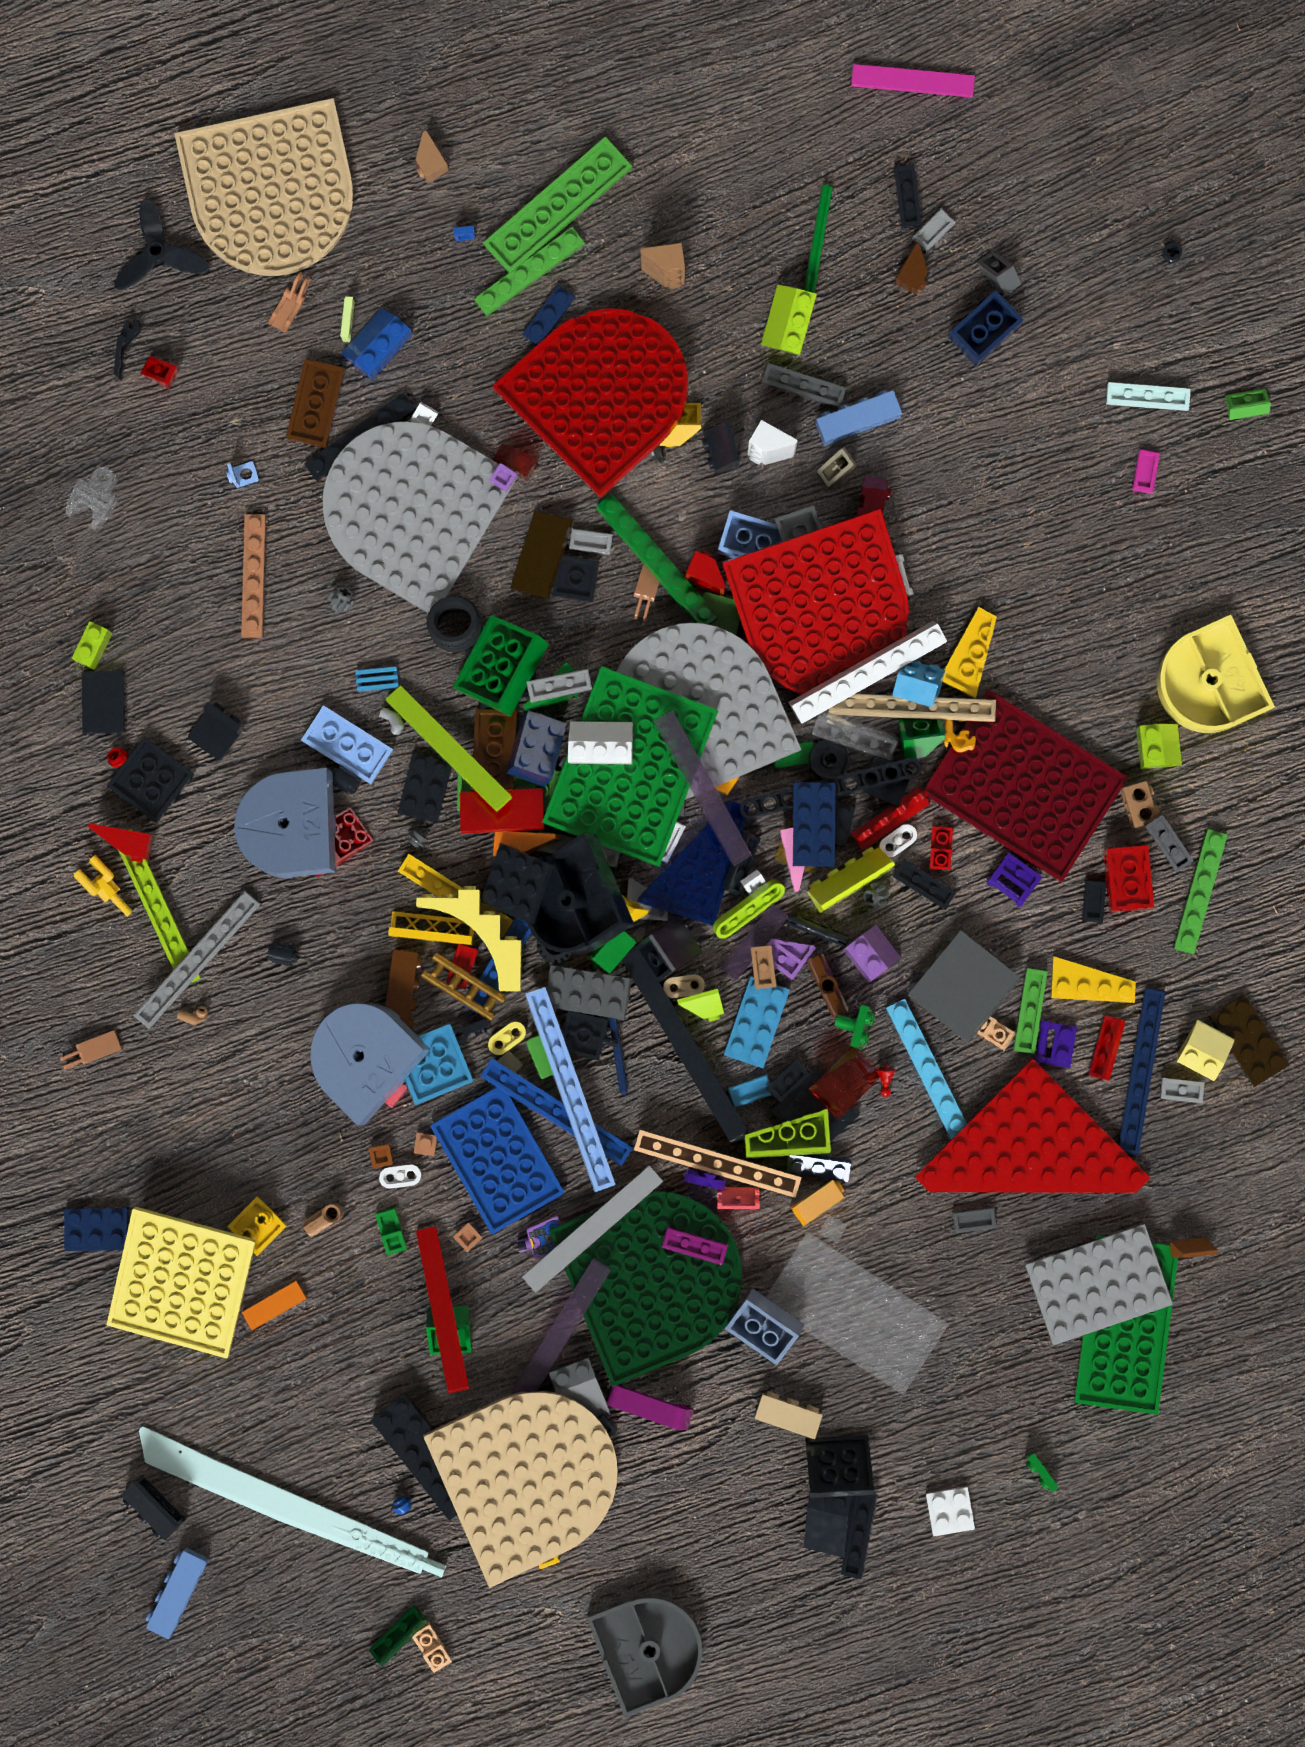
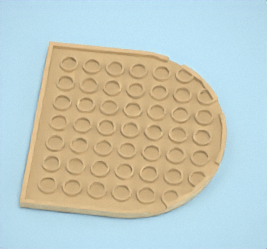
[174,98,353,276]
[423,1391,618,1588]

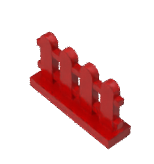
[850,787,930,851]

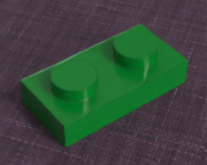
[1025,1451,1059,1493]

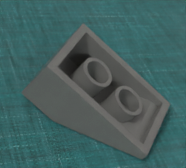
[549,1356,611,1418]

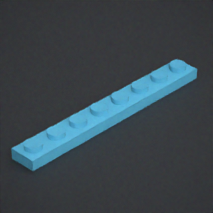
[886,999,967,1139]

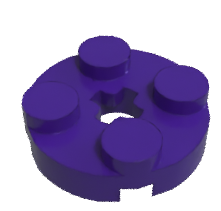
[684,1169,726,1190]

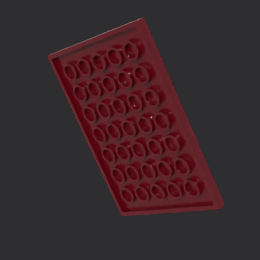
[922,689,1128,883]

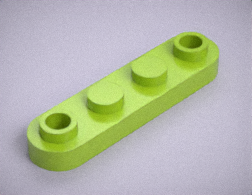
[713,879,785,939]

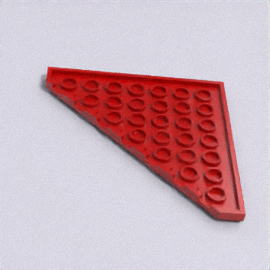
[914,1059,1150,1193]

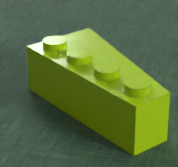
[745,1109,831,1158]

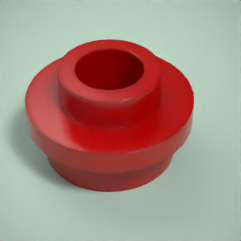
[107,747,127,768]

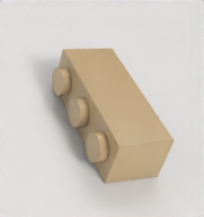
[754,1391,823,1439]

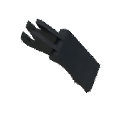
[114,319,141,381]

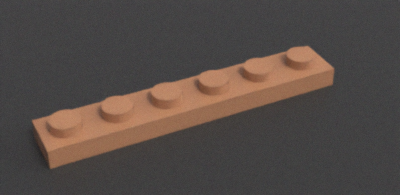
[241,514,266,638]

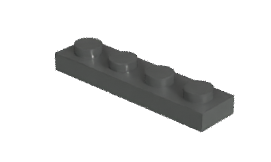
[762,363,846,408]

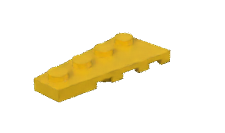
[943,607,997,699]
[1051,956,1136,1003]

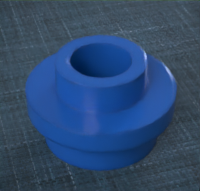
[391,1496,412,1515]

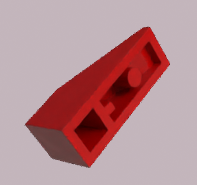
[88,823,154,863]

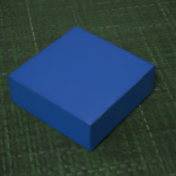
[453,226,476,241]

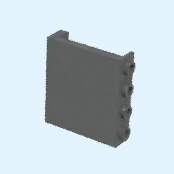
[908,931,1020,1044]

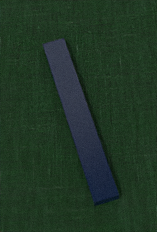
[1118,987,1166,1155]

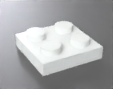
[925,1486,975,1536]

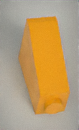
[790,1180,845,1227]

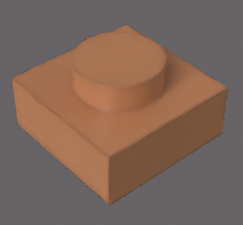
[414,1132,437,1156]
[454,1223,483,1252]

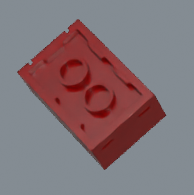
[1103,845,1154,913]

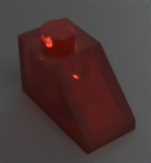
[493,444,538,482]

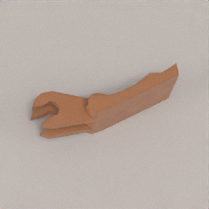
[268,272,311,333]
[634,564,659,622]
[60,1030,123,1070]

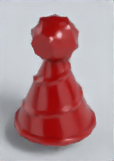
[876,1063,896,1097]

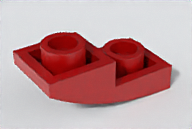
[929,825,953,870]

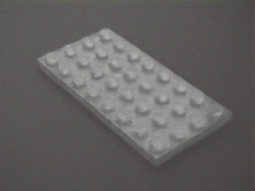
[765,1232,949,1395]

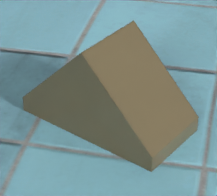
[817,447,856,487]

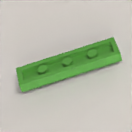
[1013,968,1048,1054]

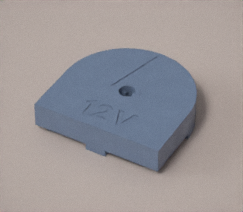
[234,768,336,879]
[311,1003,430,1126]

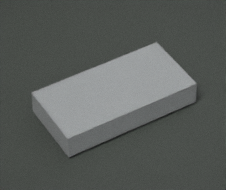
[912,208,956,253]
[569,528,613,555]

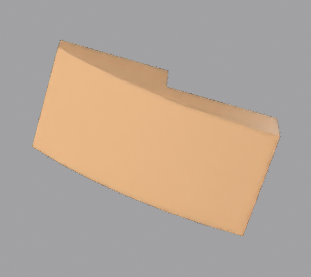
[977,1017,1015,1051]
[412,1622,452,1673]

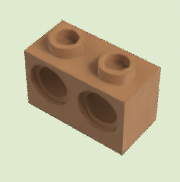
[1120,781,1160,829]

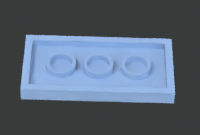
[301,706,393,785]

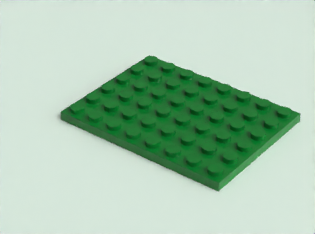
[542,666,719,867]

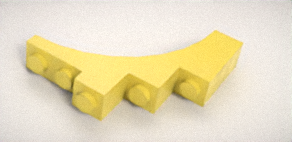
[416,886,522,991]

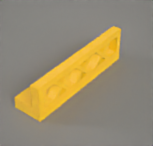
[388,911,474,946]

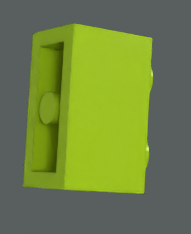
[72,621,113,670]

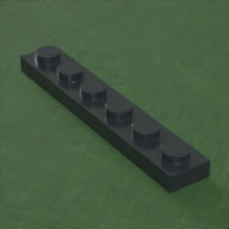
[304,392,416,482]

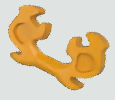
[944,720,976,752]

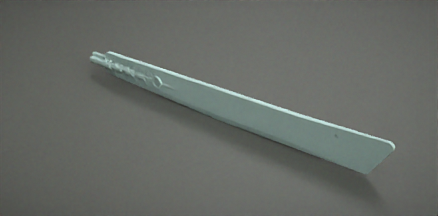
[139,1427,446,1577]

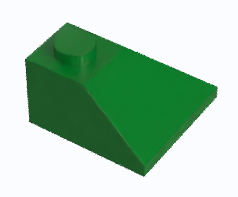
[898,718,945,759]

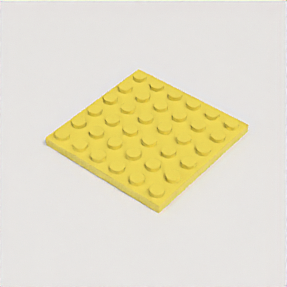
[107,1207,256,1358]

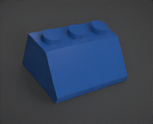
[341,308,412,380]

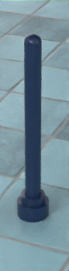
[609,1017,628,1095]

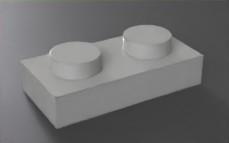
[1160,1078,1205,1103]

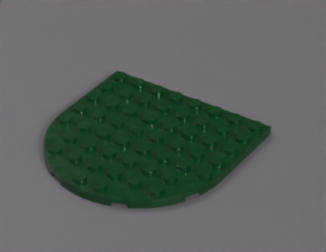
[549,1192,742,1387]

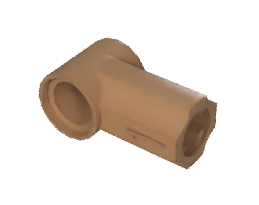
[301,1203,344,1238]

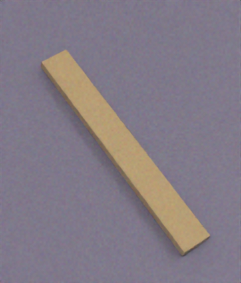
[829,694,996,722]

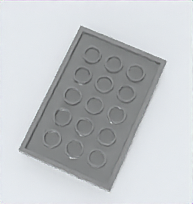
[1025,1224,1173,1345]

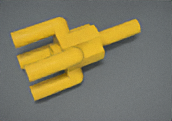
[74,855,133,917]

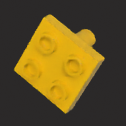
[227,1196,287,1256]

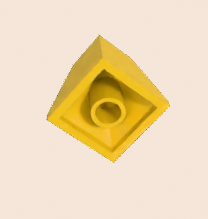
[659,403,701,447]

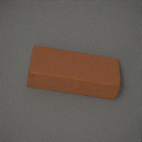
[1170,1238,1218,1258]

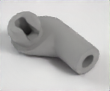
[379,707,404,735]

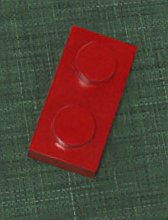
[446,944,479,990]

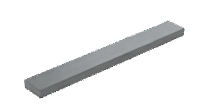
[133,891,261,1029]
[522,1166,663,1293]

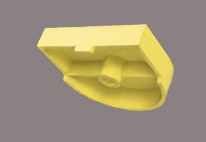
[1157,615,1275,733]

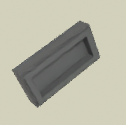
[952,1207,997,1233]

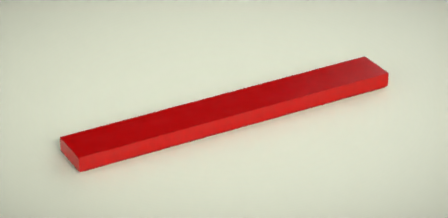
[416,1226,469,1393]

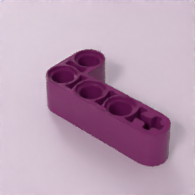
[607,1385,694,1430]

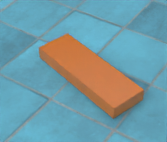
[242,1281,307,1330]

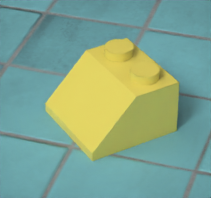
[1177,1019,1235,1081]

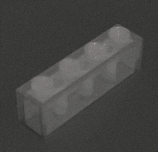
[812,711,898,760]

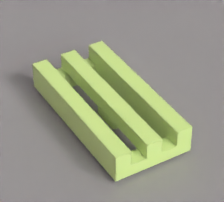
[340,296,355,342]

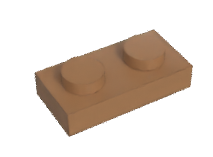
[751,945,777,989]

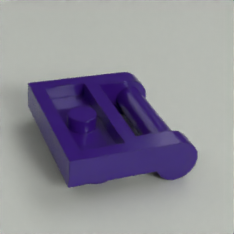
[987,853,1042,907]
[1033,1021,1077,1068]

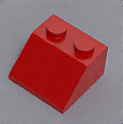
[686,550,726,596]

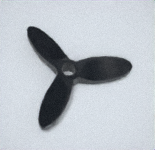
[114,198,210,290]

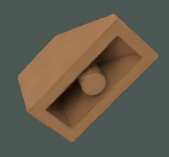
[415,131,449,183]

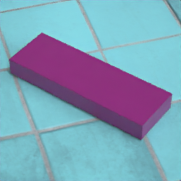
[662,1227,728,1265]

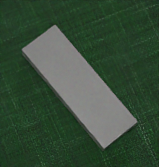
[526,669,592,703]

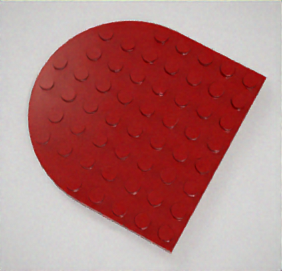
[492,309,689,498]
[722,509,909,694]

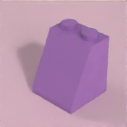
[843,925,901,983]

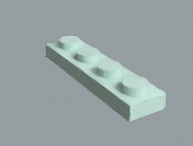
[1106,382,1190,411]

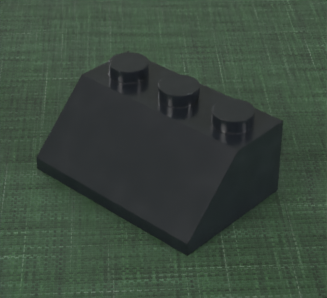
[121,1475,186,1540]

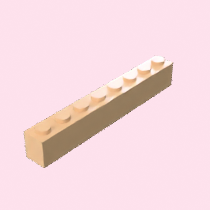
[634,1130,801,1198]

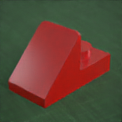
[140,356,179,389]

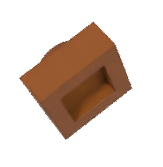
[369,1144,394,1169]

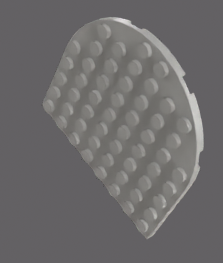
[323,422,518,613]
[617,623,801,800]

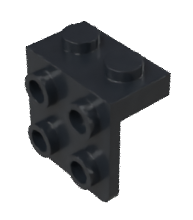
[188,702,244,760]

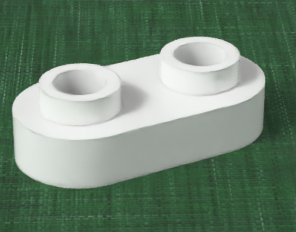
[879,825,917,858]
[379,1165,422,1189]

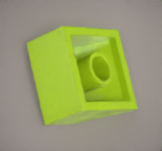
[1136,724,1182,770]

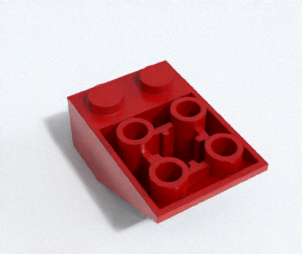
[316,807,373,878]

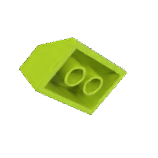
[761,285,817,356]

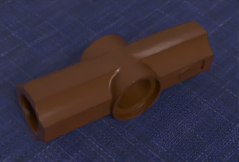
[806,954,849,1018]

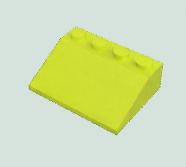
[807,847,895,913]

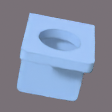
[226,461,259,488]

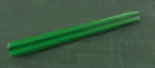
[804,185,833,293]

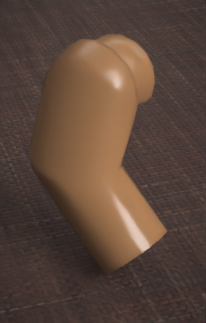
[177,1006,208,1025]

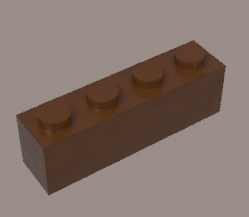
[385,950,423,1031]

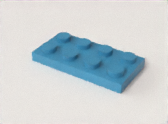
[724,976,790,1069]

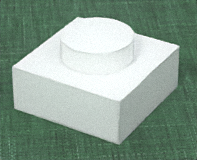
[410,402,439,426]
[740,870,766,895]

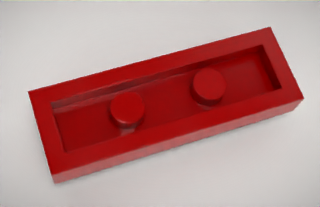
[1088,1016,1126,1081]

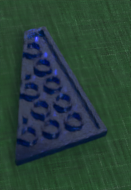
[636,801,749,926]

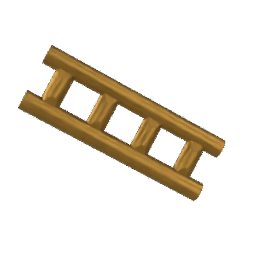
[421,952,506,1021]

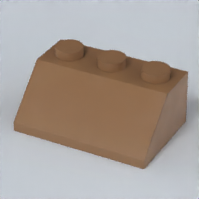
[640,243,685,289]

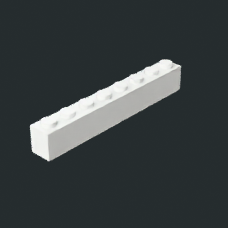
[789,621,947,723]

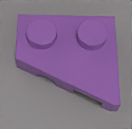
[766,939,816,980]

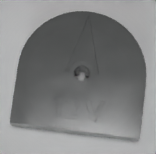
[587,1594,702,1718]

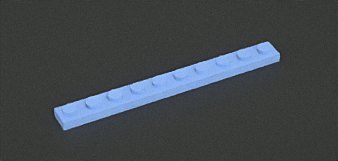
[525,987,615,1192]

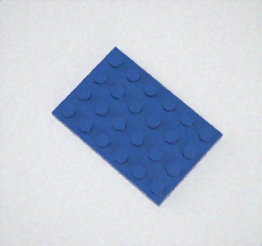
[430,1087,565,1235]

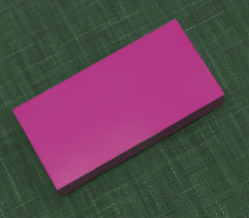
[1132,449,1160,494]

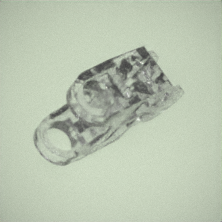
[65,467,119,531]

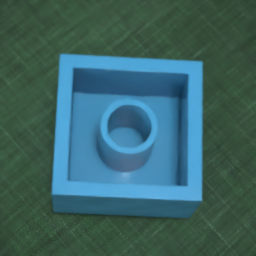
[892,660,946,707]

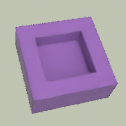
[489,463,518,492]

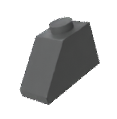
[977,251,1021,296]

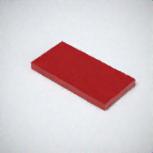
[459,788,544,834]

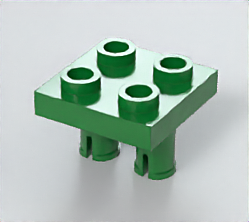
[835,1005,875,1050]

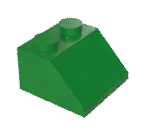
[426,1306,472,1355]

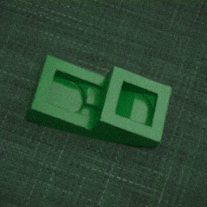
[375,1207,407,1256]

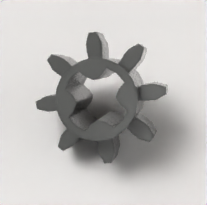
[327,587,355,613]
[863,881,889,909]

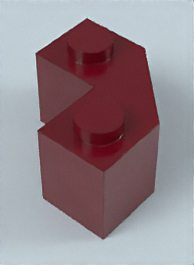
[857,476,891,521]

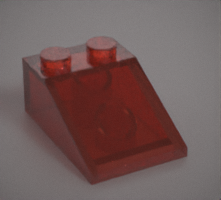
[809,1046,879,1119]

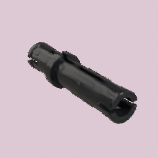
[787,912,850,948]

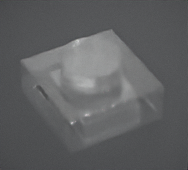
[819,1215,847,1243]

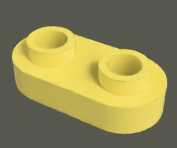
[488,1022,526,1055]

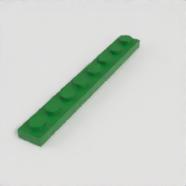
[596,494,718,625]

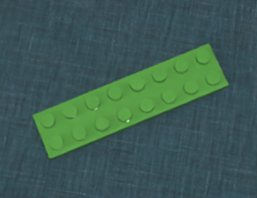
[483,137,632,274]

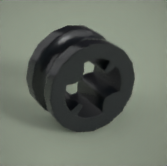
[1163,242,1182,263]

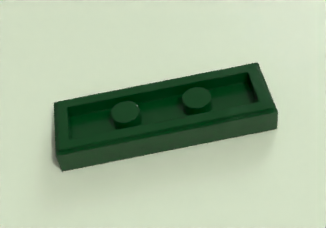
[368,1605,428,1667]

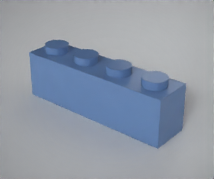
[815,390,902,446]
[146,1548,209,1640]

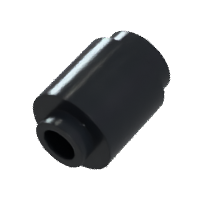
[332,766,362,794]
[267,942,299,967]

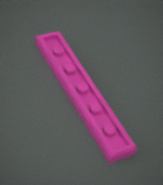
[851,64,975,97]

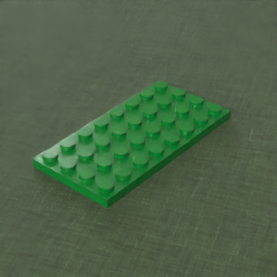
[1074,1235,1178,1415]

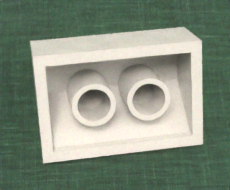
[747,420,798,465]
[568,721,633,764]

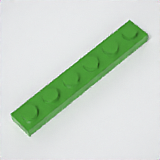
[474,227,585,317]
[1173,829,1228,954]

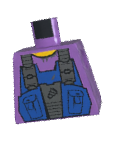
[517,1216,560,1258]

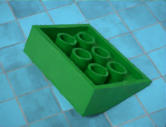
[452,615,549,717]

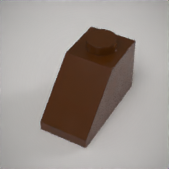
[895,243,928,295]

